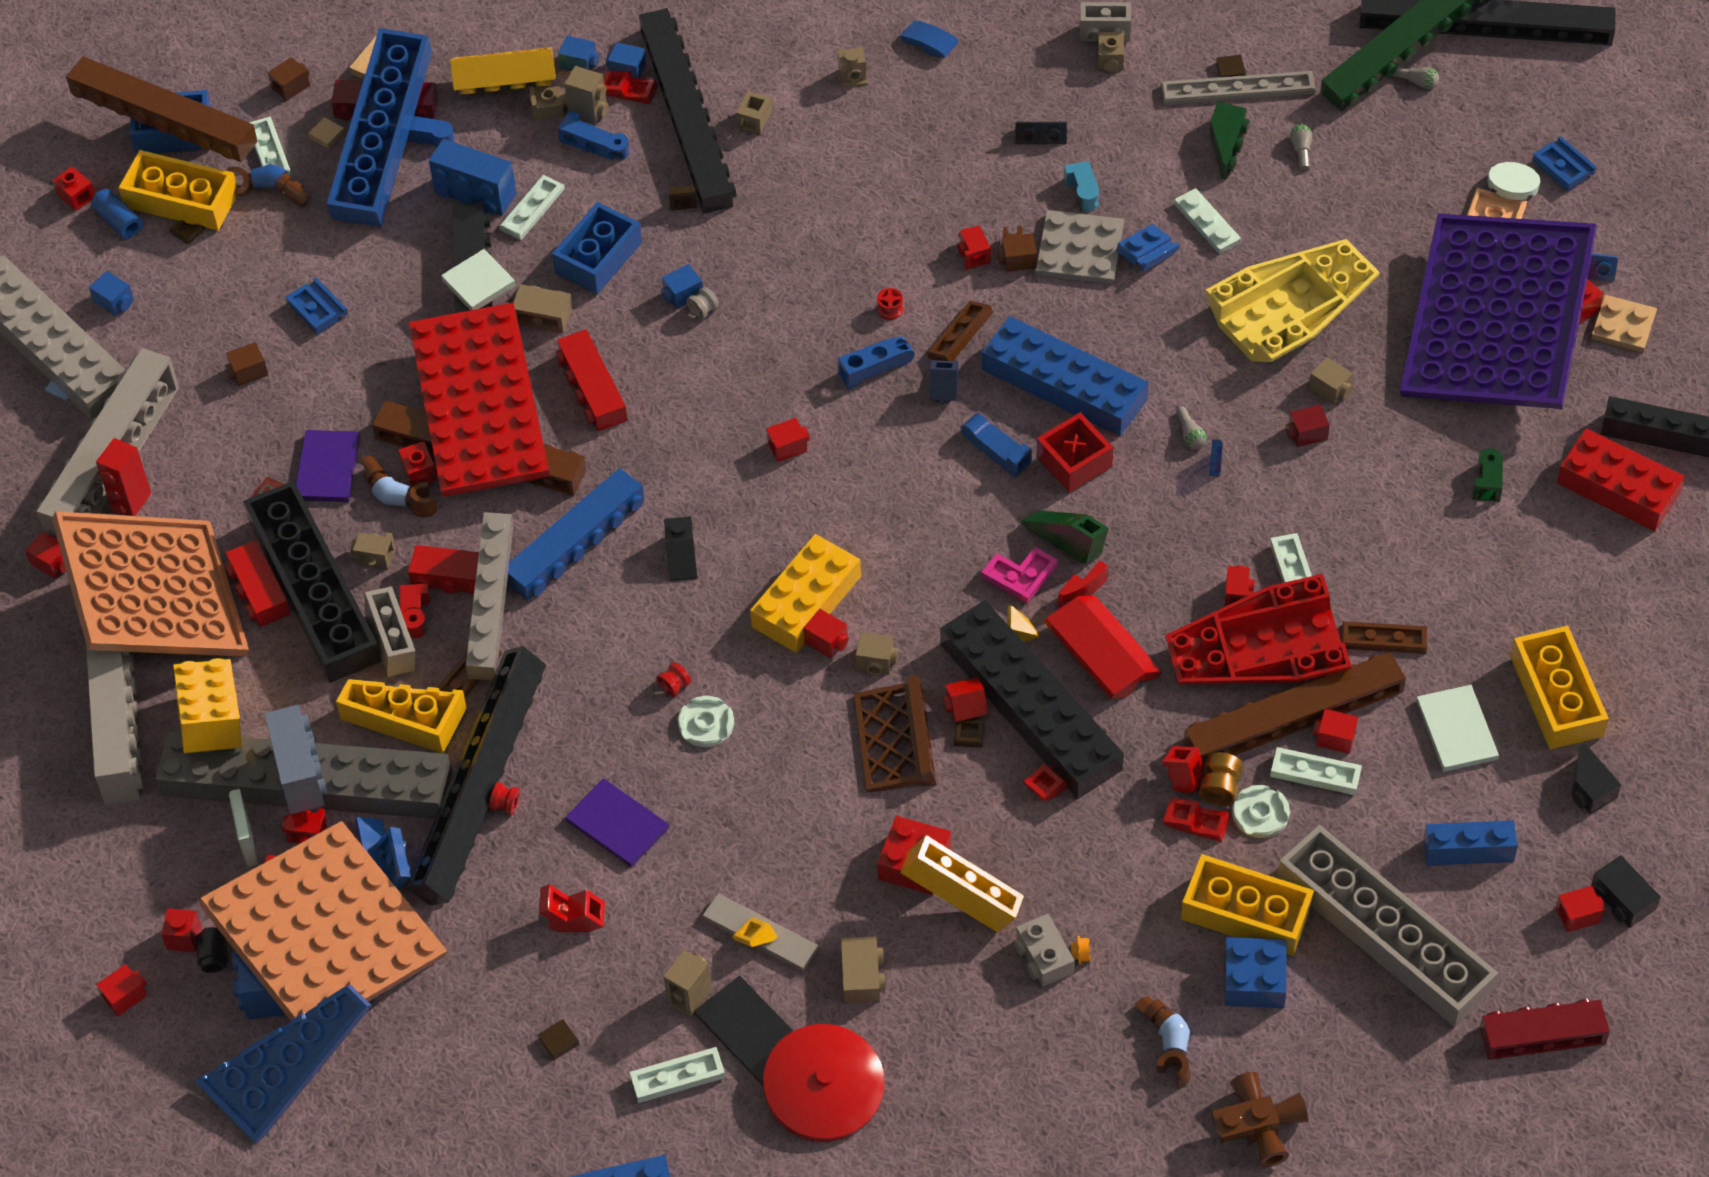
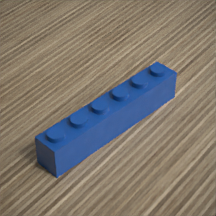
[507,468,644,601]

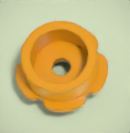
[1071,936,1091,965]

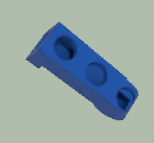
[558,110,629,161]
[407,116,455,147]
[838,336,915,390]
[960,413,1032,478]

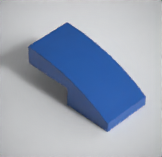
[900,20,959,58]

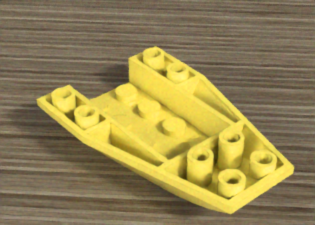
[1205,239,1380,362]

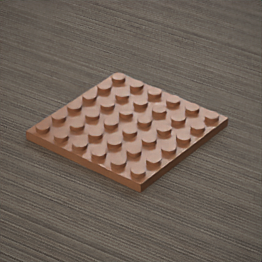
[52,511,249,656]
[199,821,447,1021]

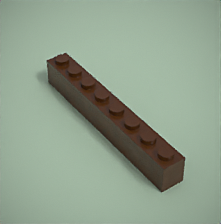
[66,56,258,162]
[372,400,586,495]
[1184,652,1406,767]

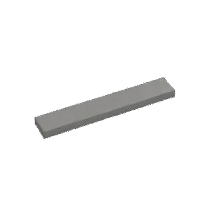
[1161,71,1316,105]

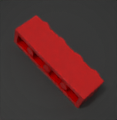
[555,329,628,431]

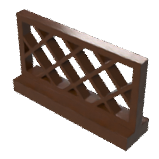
[854,675,937,793]

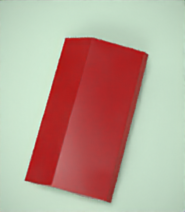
[1044,595,1163,699]

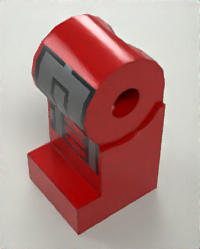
[400,583,430,639]

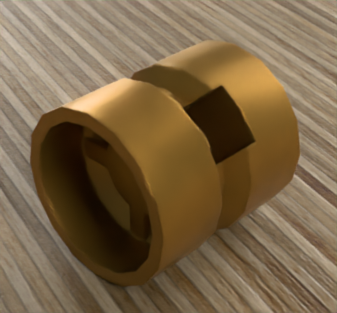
[1199,752,1243,806]

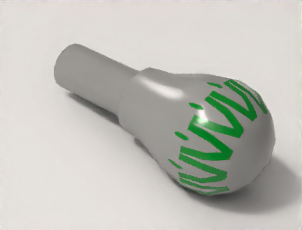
[1392,67,1439,90]
[1289,124,1312,170]
[1176,407,1207,450]

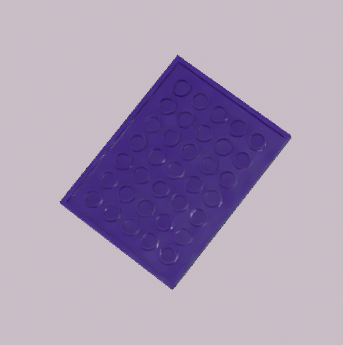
[1400,213,1597,409]

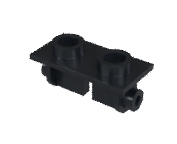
[1015,121,1067,144]

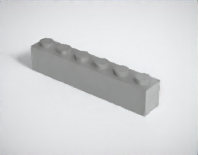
[466,512,513,681]

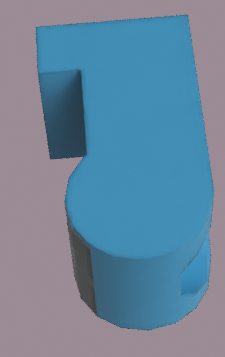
[1064,161,1099,212]

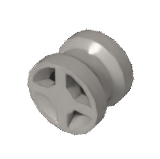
[686,287,719,320]

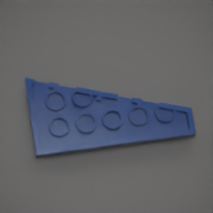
[195,985,372,1142]

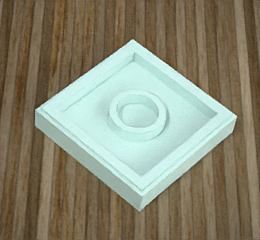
[441,249,516,310]
[229,789,258,867]

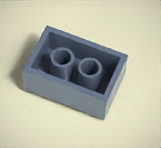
[265,704,327,814]

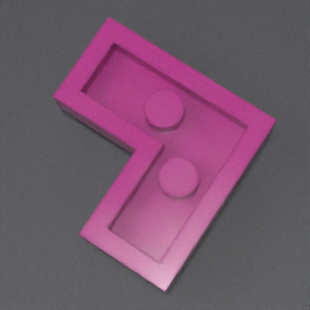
[981,547,1058,604]

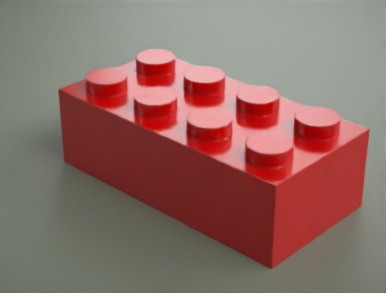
[1557,429,1685,531]

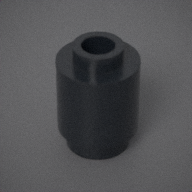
[196,927,227,973]

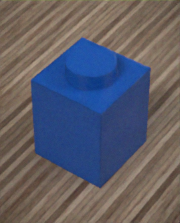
[558,35,599,71]
[606,42,646,78]
[661,264,703,309]
[89,271,134,316]

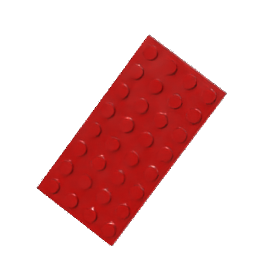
[409,302,550,497]

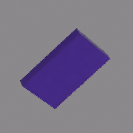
[296,430,360,502]
[566,778,669,868]

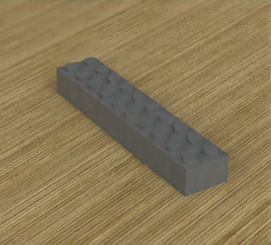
[155,731,452,819]

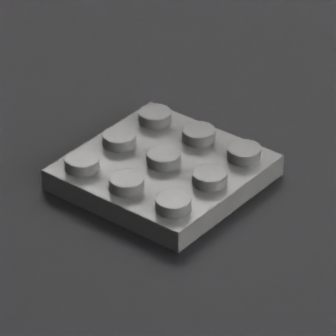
[1036,210,1124,284]

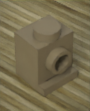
[838,47,867,88]
[529,86,567,121]
[736,91,772,135]
[351,532,395,569]

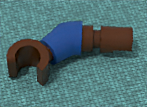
[225,164,311,207]

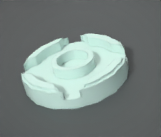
[1487,162,1540,201]
[677,696,734,747]
[1232,785,1290,838]

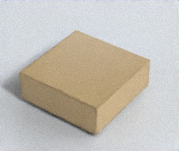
[308,117,345,149]

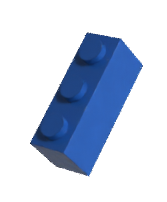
[1423,820,1518,866]

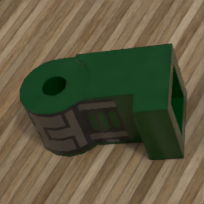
[1472,448,1503,502]

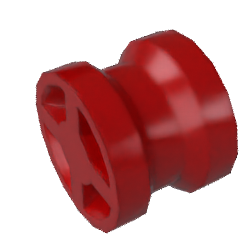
[877,288,903,320]
[656,662,691,698]
[489,782,521,816]

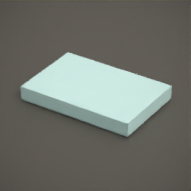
[1416,685,1499,772]

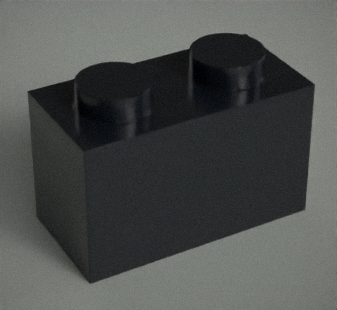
[1591,855,1661,928]

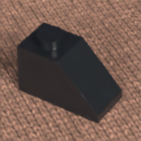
[664,516,697,581]
[1572,743,1621,814]

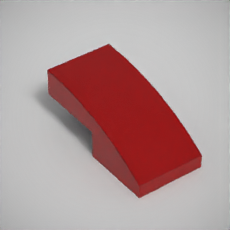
[603,71,658,104]
[1058,561,1108,608]
[1024,764,1067,801]
[1163,798,1230,842]

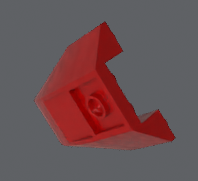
[1165,574,1352,685]

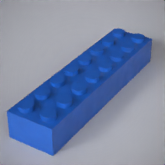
[327,28,432,227]

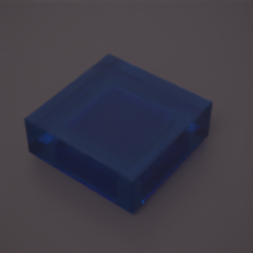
[1209,439,1223,476]

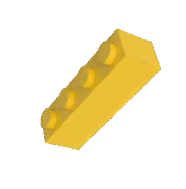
[900,835,1023,933]

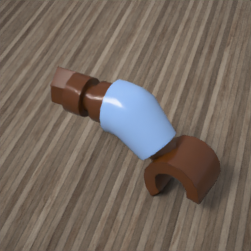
[359,455,437,518]
[1134,996,1191,1088]

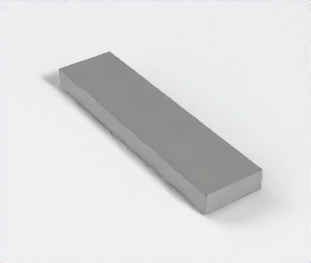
[703,893,818,972]

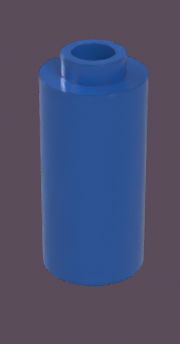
[91,189,143,239]

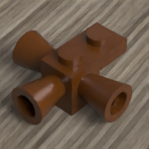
[1211,1072,1308,1167]

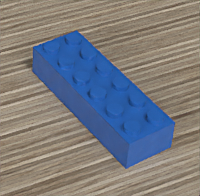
[982,316,1149,437]

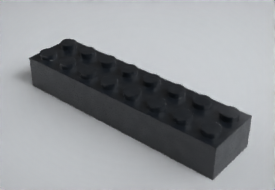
[243,481,382,683]
[940,600,1124,800]

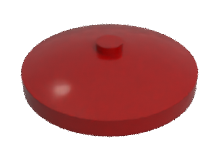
[763,1024,884,1142]

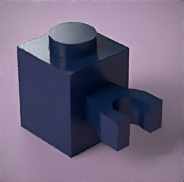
[929,360,958,404]

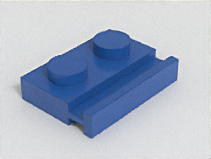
[1532,136,1597,191]
[1116,224,1180,272]
[285,278,348,334]

